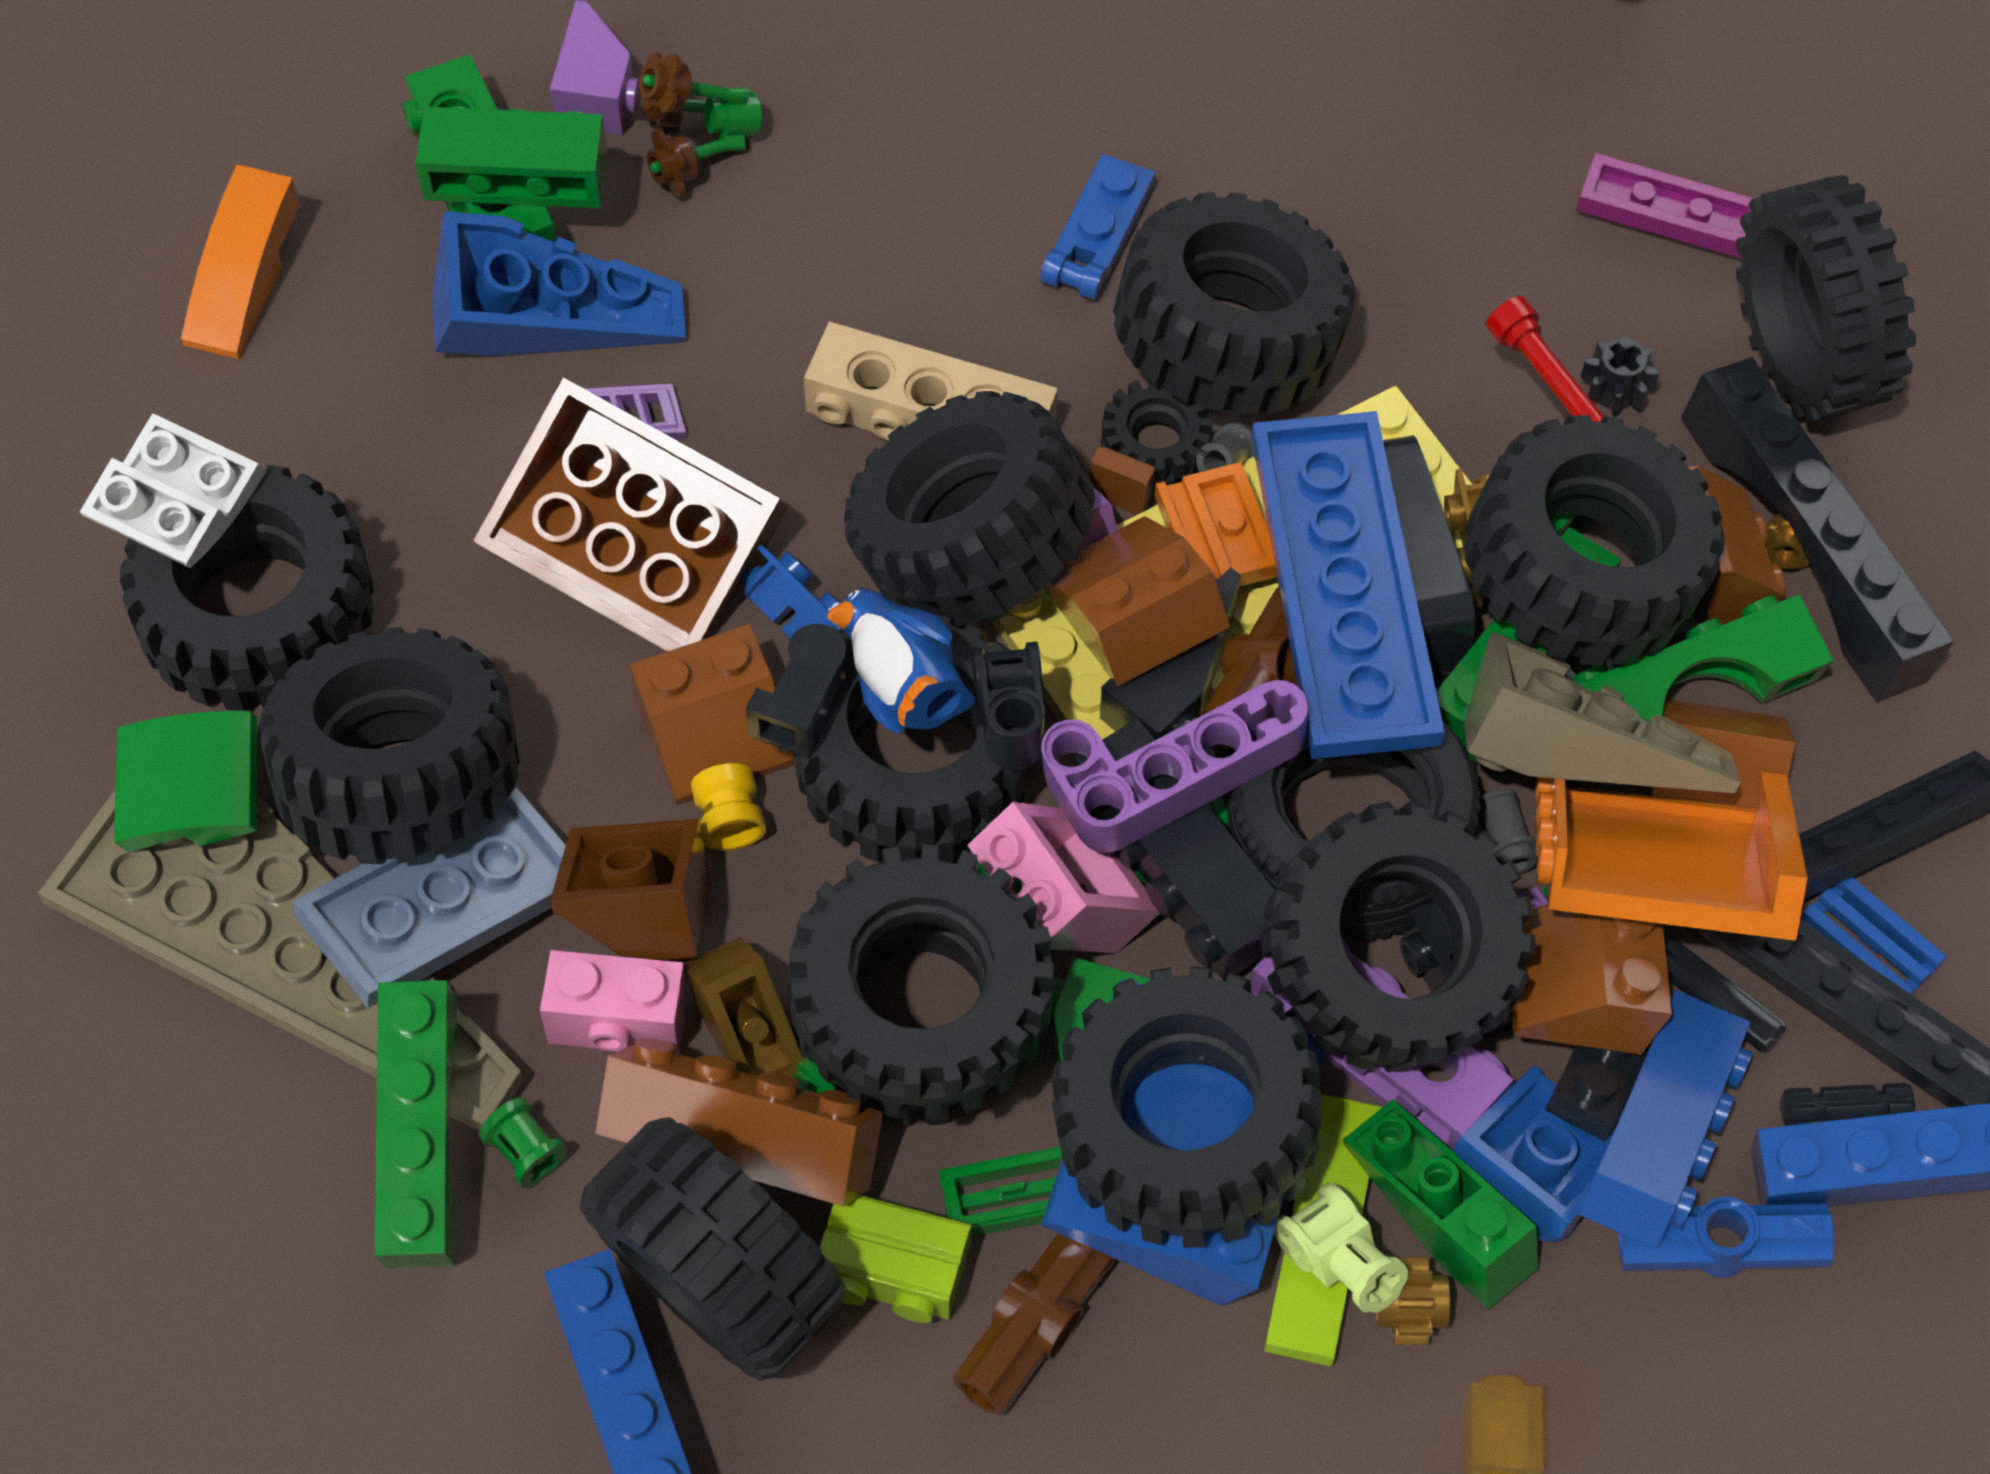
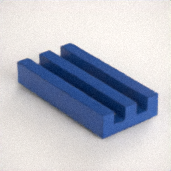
[1800,877,1947,995]

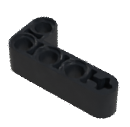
[1383,435,1475,677]

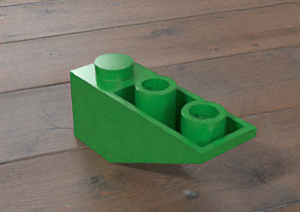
[1343,1099,1538,1310]

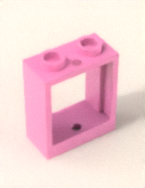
[967,802,1160,953]

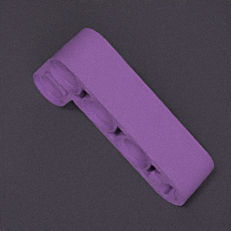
[1041,680,1308,853]

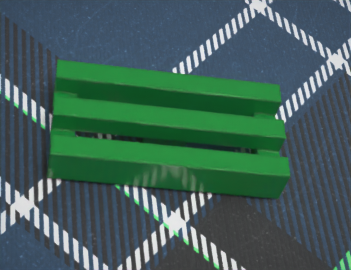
[938,1146,1062,1237]

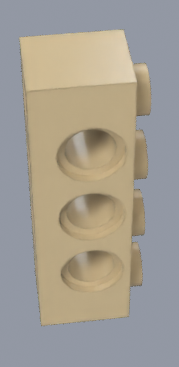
[804,321,1058,441]

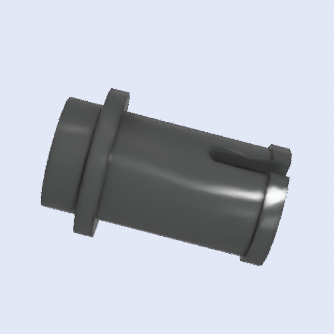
[1196,422,1255,472]
[1479,788,1537,874]

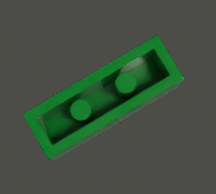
[415,106,607,208]

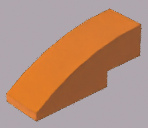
[181,164,300,359]

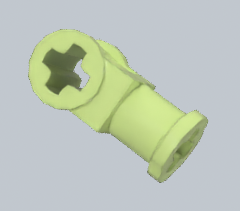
[1274,1182,1408,1313]

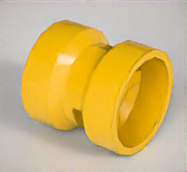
[691,763,766,851]

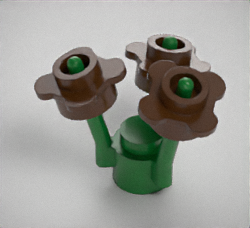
[639,52,762,198]

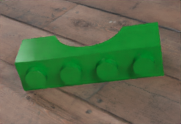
[1572,594,1834,722]
[374,980,457,1268]

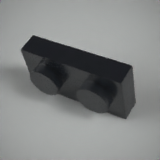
[1544,1040,1653,1142]

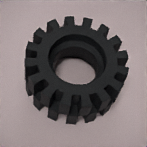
[1101,380,1212,486]

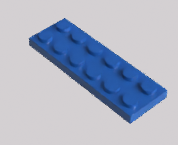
[1251,411,1445,759]

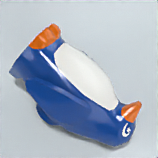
[827,587,975,734]

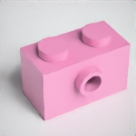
[540,950,689,1054]

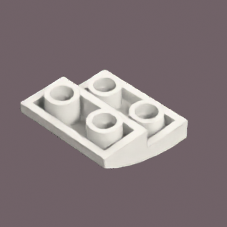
[80,413,266,568]

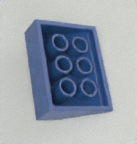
[1041,979,1324,1306]

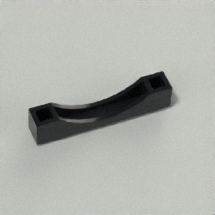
[1681,357,1954,702]

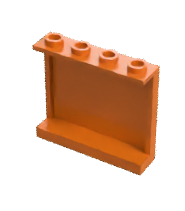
[1534,772,1807,941]

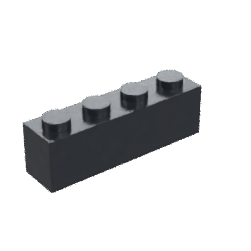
[1073,718,1276,981]

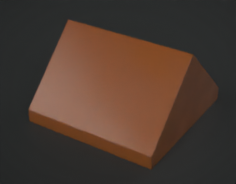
[1649,699,1795,808]

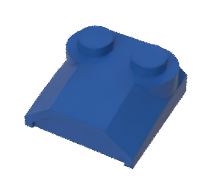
[1452,1065,1614,1242]

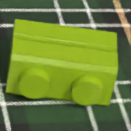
[820,1196,972,1323]

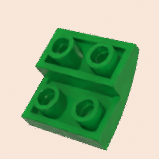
[114,711,257,852]

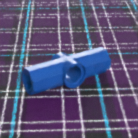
[1618,1196,1834,1278]

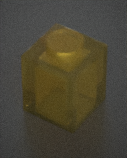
[1462,1375,1543,1474]

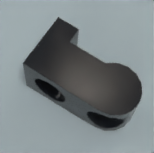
[745,623,847,759]

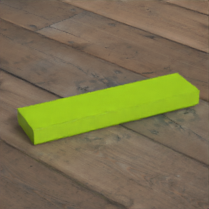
[1264,1094,1382,1367]

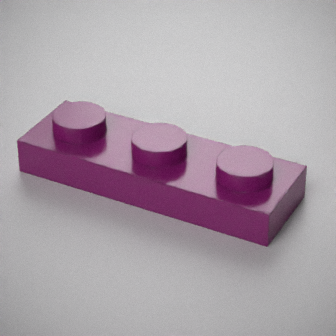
[1576,153,1753,259]

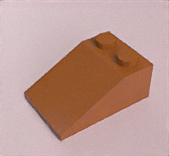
[1043,516,1230,687]

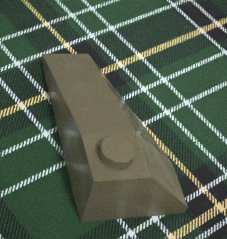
[1464,632,1741,793]

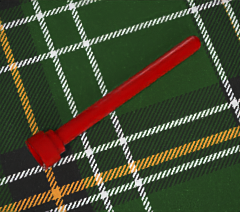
[1485,295,1604,422]

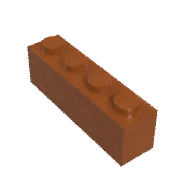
[595,1038,883,1206]

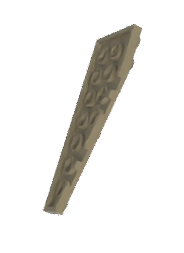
[38,790,523,1131]

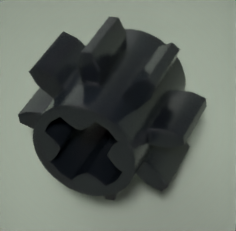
[1580,336,1660,413]

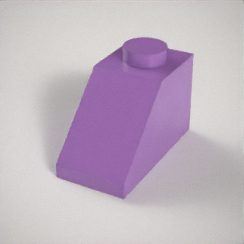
[550,0,641,135]

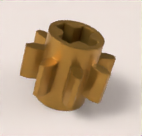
[1374,1257,1450,1345]

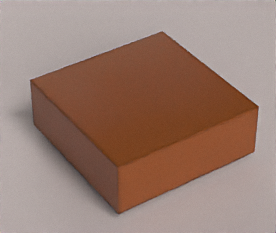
[1089,446,1155,515]

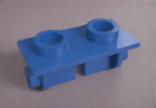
[741,544,845,639]

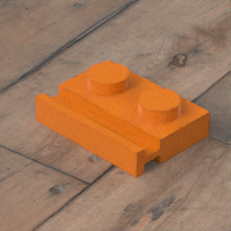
[1155,462,1277,587]

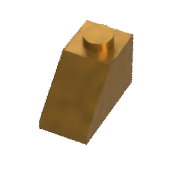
[684,937,803,1077]

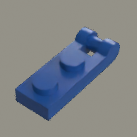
[1040,154,1156,301]

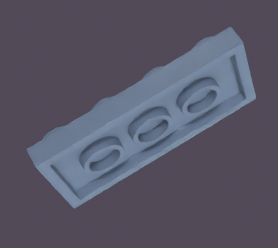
[293,786,566,1009]

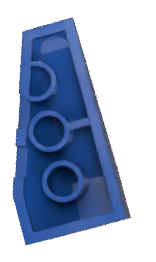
[432,211,686,356]

